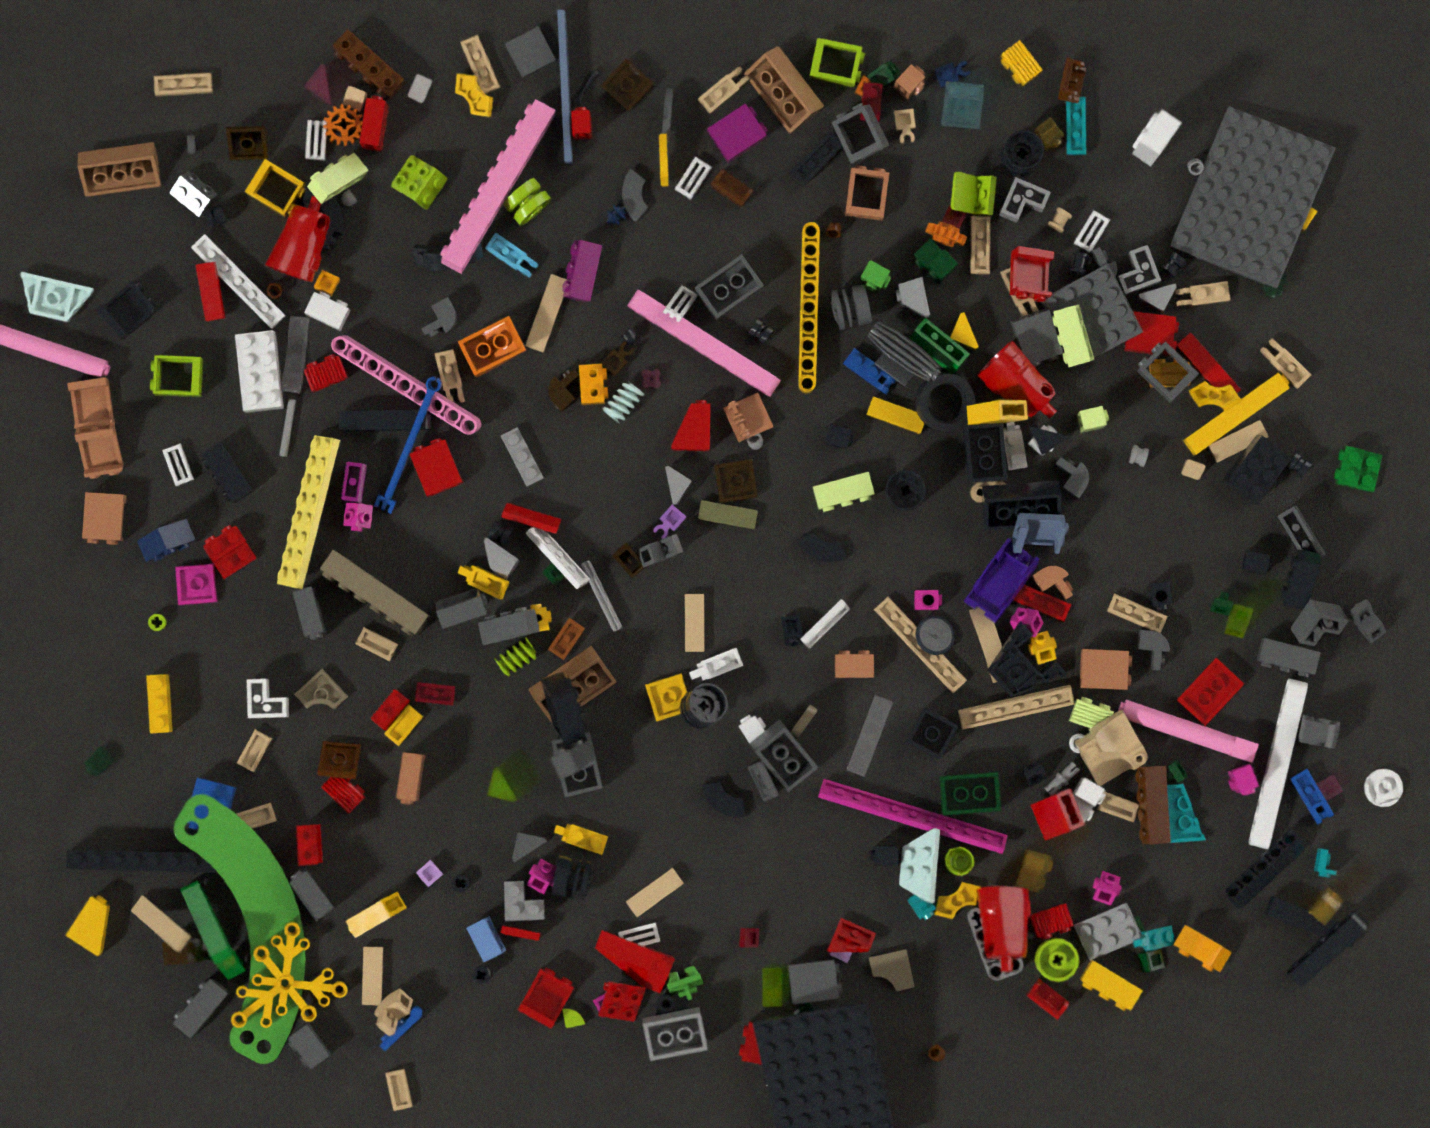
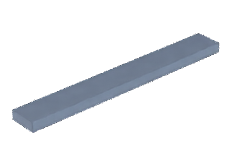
[557,10,573,164]

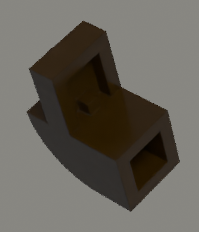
[548,369,580,413]

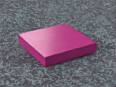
[175,564,217,605]

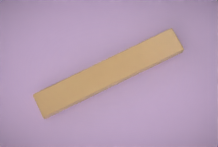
[874,597,967,693]
[958,685,1074,730]

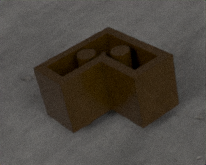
[162,934,213,965]

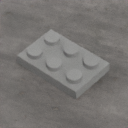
[1074,902,1142,960]

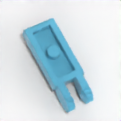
[485,233,539,278]

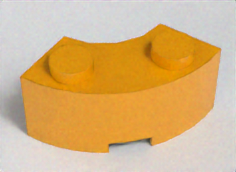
[1174,925,1232,972]

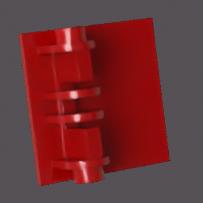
[598,981,646,1022]

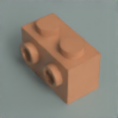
[894,64,925,100]

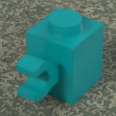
[906,894,936,920]

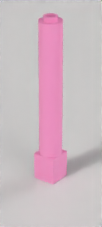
[0,325,110,378]
[1118,700,1259,763]

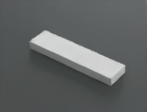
[526,527,590,589]

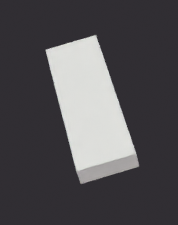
[800,599,850,648]

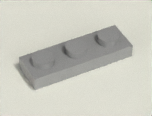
[501,427,544,487]

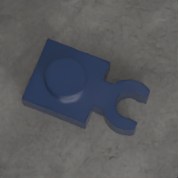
[934,61,970,88]

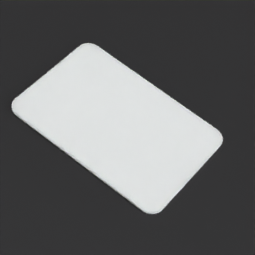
[408,75,432,103]

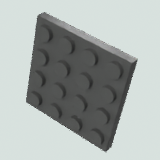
[1042,264,1143,368]

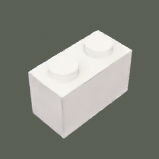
[304,291,350,331]

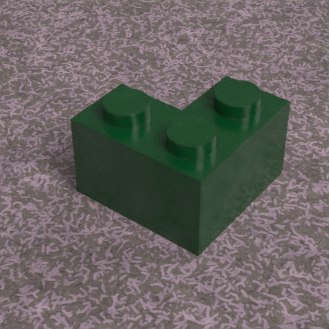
[913,238,958,284]

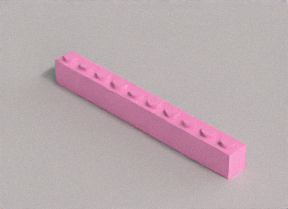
[440,99,555,274]

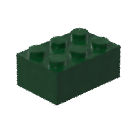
[939,772,1001,815]

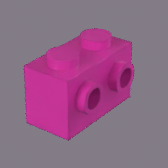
[1227,765,1259,795]

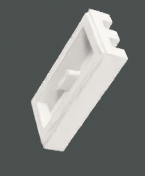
[305,120,327,160]
[675,157,711,200]
[1073,211,1110,253]
[663,285,698,322]
[162,444,194,486]
[618,922,660,946]

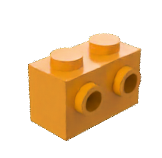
[579,364,608,405]

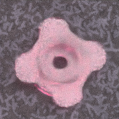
[642,369,661,388]

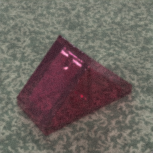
[305,64,332,105]

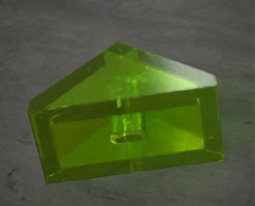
[1224,604,1254,638]
[487,767,518,802]
[762,968,782,1007]

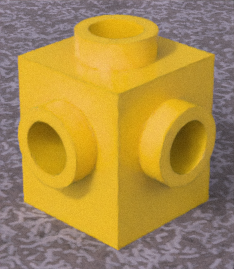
[527,604,552,631]
[1028,631,1057,665]

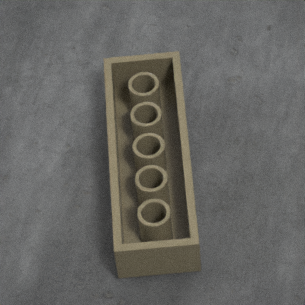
[320,550,431,636]

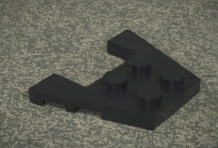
[987,621,1067,698]

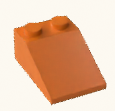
[458,316,526,377]

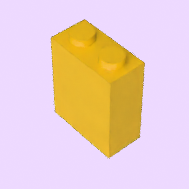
[967,400,1028,425]

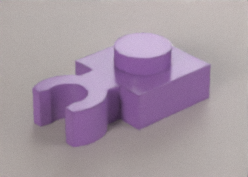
[653,505,686,539]

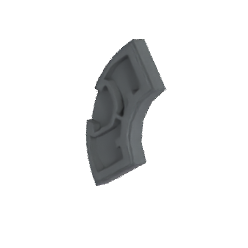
[662,88,673,142]
[622,169,648,222]

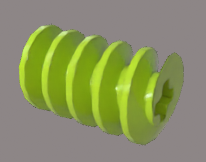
[494,637,536,677]

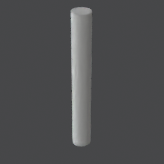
[279,399,296,457]

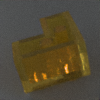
[1015,849,1053,893]

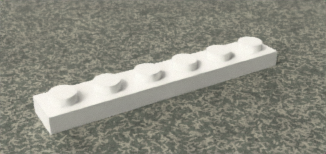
[191,234,285,329]

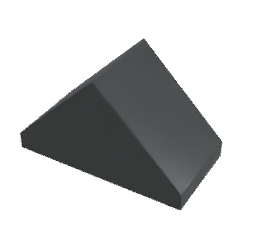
[512,832,547,862]

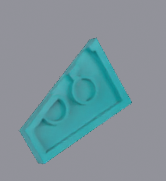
[1167,784,1206,843]

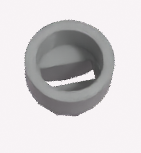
[1188,158,1204,175]
[341,189,358,206]
[747,433,763,450]

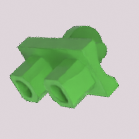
[667,966,704,1000]

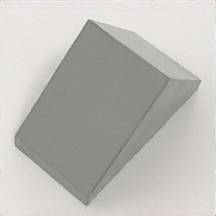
[1137,284,1176,313]
[665,466,692,505]

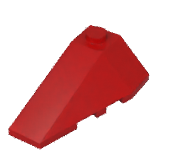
[595,930,674,993]

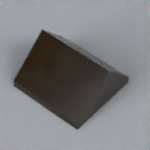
[226,126,268,160]

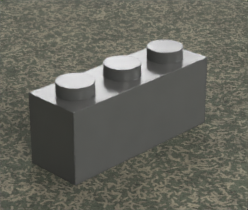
[1278,505,1326,557]
[478,607,540,645]
[1256,638,1321,678]
[173,978,230,1038]

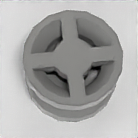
[1129,445,1149,467]

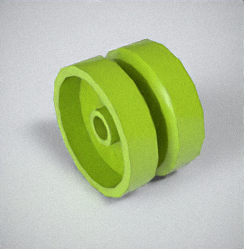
[503,178,552,226]
[1034,938,1079,982]

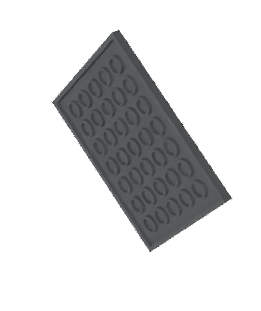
[1170,106,1336,289]

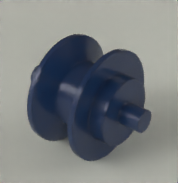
[606,204,626,225]

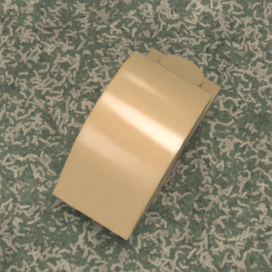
[374,988,413,1036]

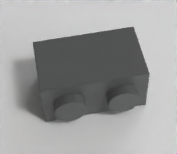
[288,1023,331,1069]

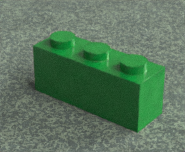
[910,318,970,374]

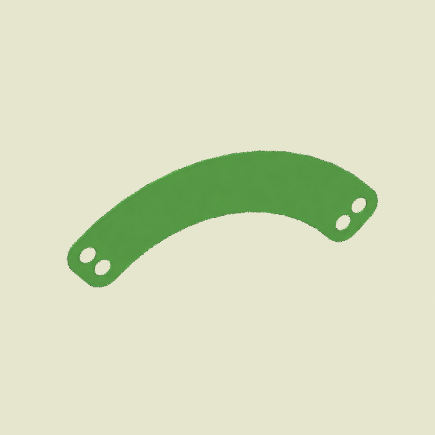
[174,794,305,1064]

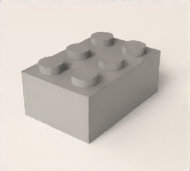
[643,1007,708,1061]

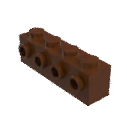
[333,29,406,100]
[1136,765,1171,844]

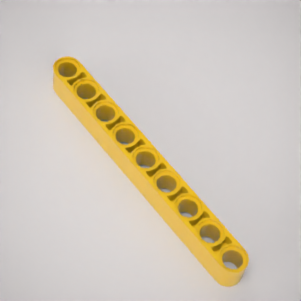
[798,222,820,393]

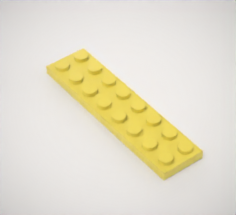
[277,435,340,589]

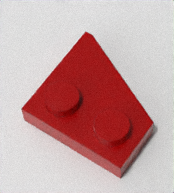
[827,918,876,952]

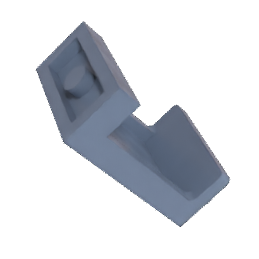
[1012,513,1069,554]

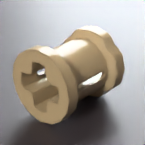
[1048,207,1072,233]

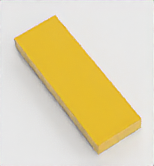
[867,397,924,434]

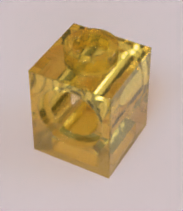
[1034,117,1064,150]

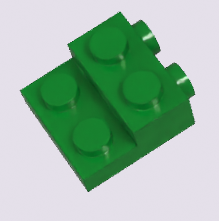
[1334,446,1382,493]

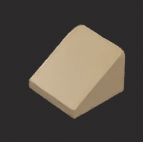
[343,86,367,112]
[1181,459,1206,480]

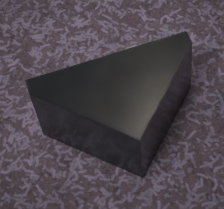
[1028,427,1068,455]

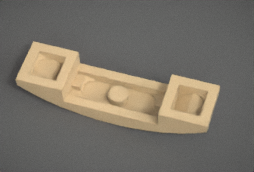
[969,608,1002,683]

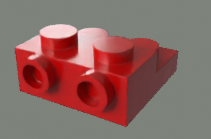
[203,525,257,580]

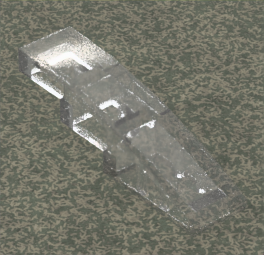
[847,695,893,777]

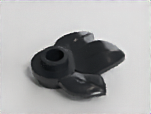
[656,992,689,1015]

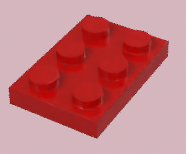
[1177,658,1244,726]

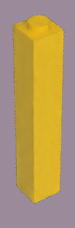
[1183,373,1289,456]

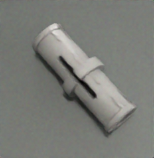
[1044,762,1080,796]

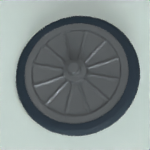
[916,616,955,655]

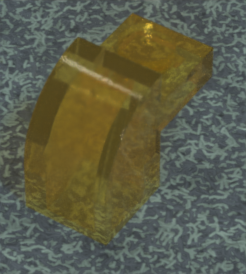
[1308,887,1343,925]

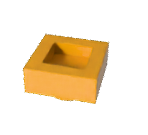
[314,270,340,296]

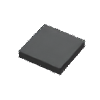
[505,27,556,78]
[748,760,778,801]

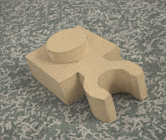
[894,109,916,144]

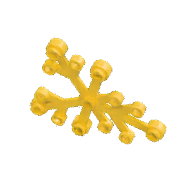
[231,921,347,1028]

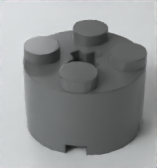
[1298,715,1341,749]

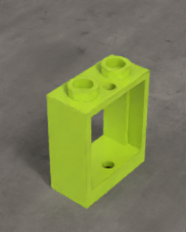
[810,38,865,87]
[150,355,203,397]

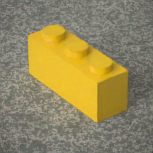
[147,674,173,733]
[1080,960,1142,1011]

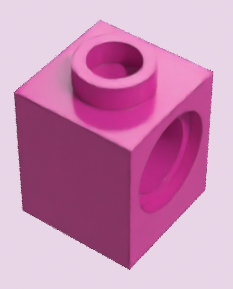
[914,590,942,610]

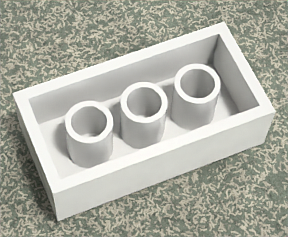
[1132,110,1181,166]
[235,330,284,413]

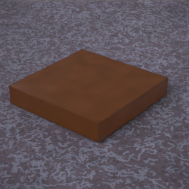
[317,741,361,779]

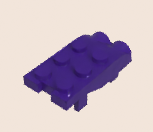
[964,538,1039,624]

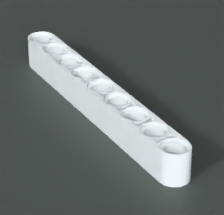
[1249,678,1308,849]

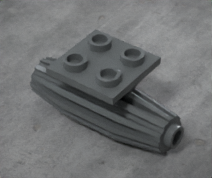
[868,321,941,386]

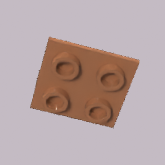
[723,393,773,442]

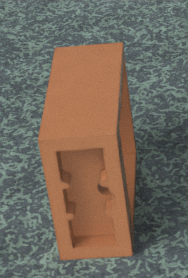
[845,166,889,221]

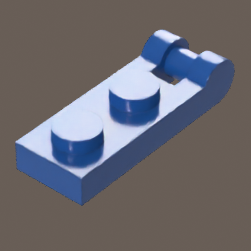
[843,348,896,395]
[1290,769,1334,825]
[380,1006,422,1051]

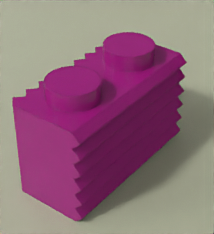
[341,462,367,503]

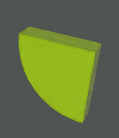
[562,1009,585,1028]

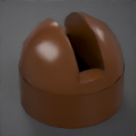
[826,222,842,238]
[267,283,282,299]
[928,1045,946,1062]

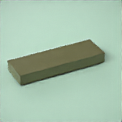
[698,500,758,530]

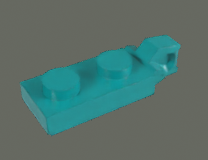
[1133,926,1175,951]

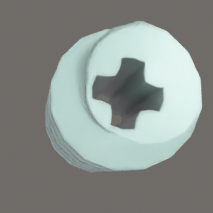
[603,382,644,424]

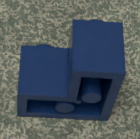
[137,519,196,562]

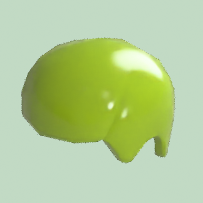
[945,847,974,876]

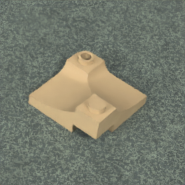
[1074,710,1148,786]

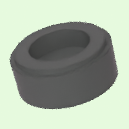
[187,135,196,154]

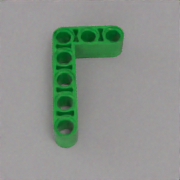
[180,880,246,980]

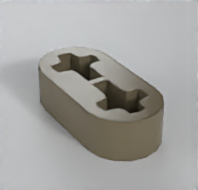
[790,704,818,739]

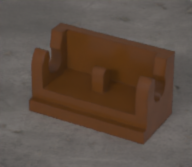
[1058,57,1086,103]
[711,169,754,208]

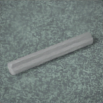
[581,560,622,631]

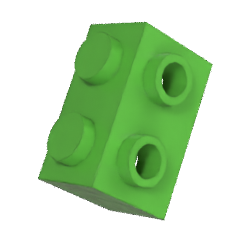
[860,260,891,293]

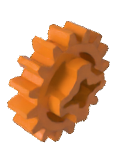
[323,104,363,146]
[925,221,967,247]

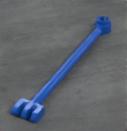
[374,376,442,514]

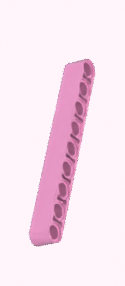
[627,290,781,397]
[331,335,481,435]

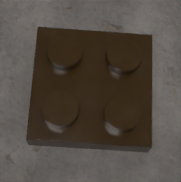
[600,58,654,113]
[714,459,758,503]

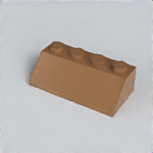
[744,46,824,134]
[77,142,161,197]
[528,646,616,723]

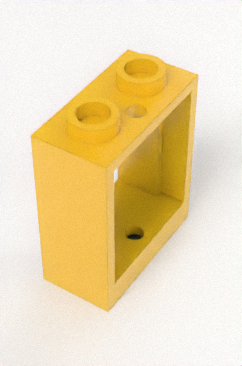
[245,159,306,217]

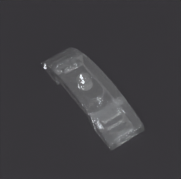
[281,316,309,393]

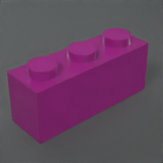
[562,240,602,302]

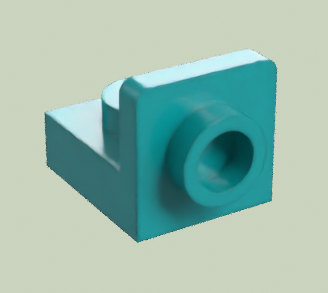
[1314,848,1336,878]

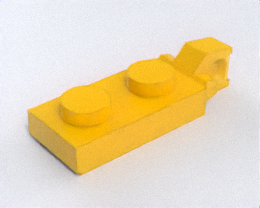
[458,565,509,599]
[554,824,608,855]

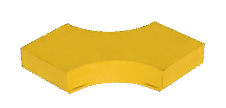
[455,73,493,117]
[659,134,669,187]
[1189,381,1241,411]
[934,882,981,919]

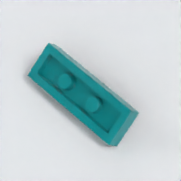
[1066,97,1086,155]

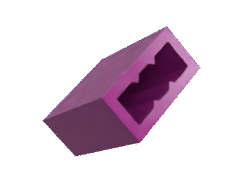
[707,103,768,163]

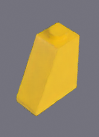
[346,891,407,938]
[65,895,110,956]

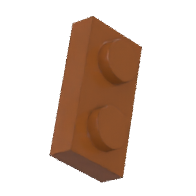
[548,618,585,660]

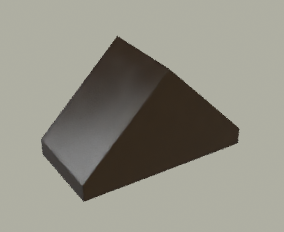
[612,543,645,578]

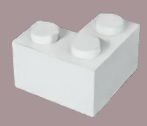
[247,679,289,718]
[1072,778,1105,822]

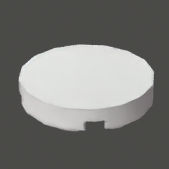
[1364,769,1403,807]

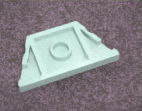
[21,272,94,322]
[899,828,940,903]

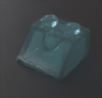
[941,81,984,129]

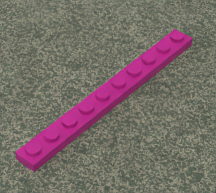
[818,779,1008,854]

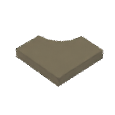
[294,668,349,710]
[869,949,915,991]

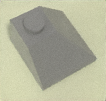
[895,277,930,319]
[484,538,520,580]

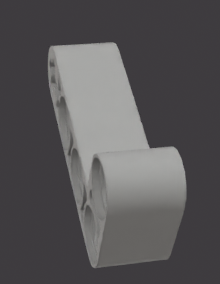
[967,907,1023,980]

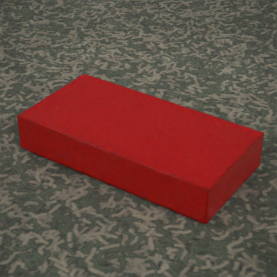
[501,925,541,941]

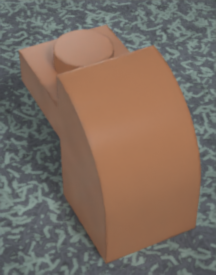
[1032,566,1073,600]

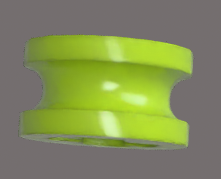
[148,614,167,631]

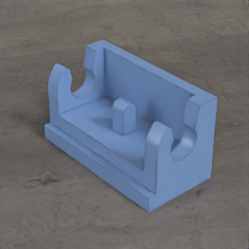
[467,916,506,962]

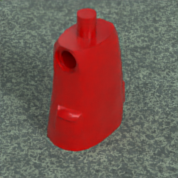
[265,196,330,282]
[977,340,1057,419]
[977,886,1031,972]

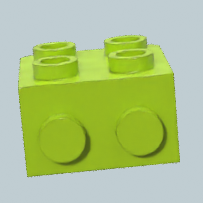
[391,155,448,210]
[951,172,996,216]

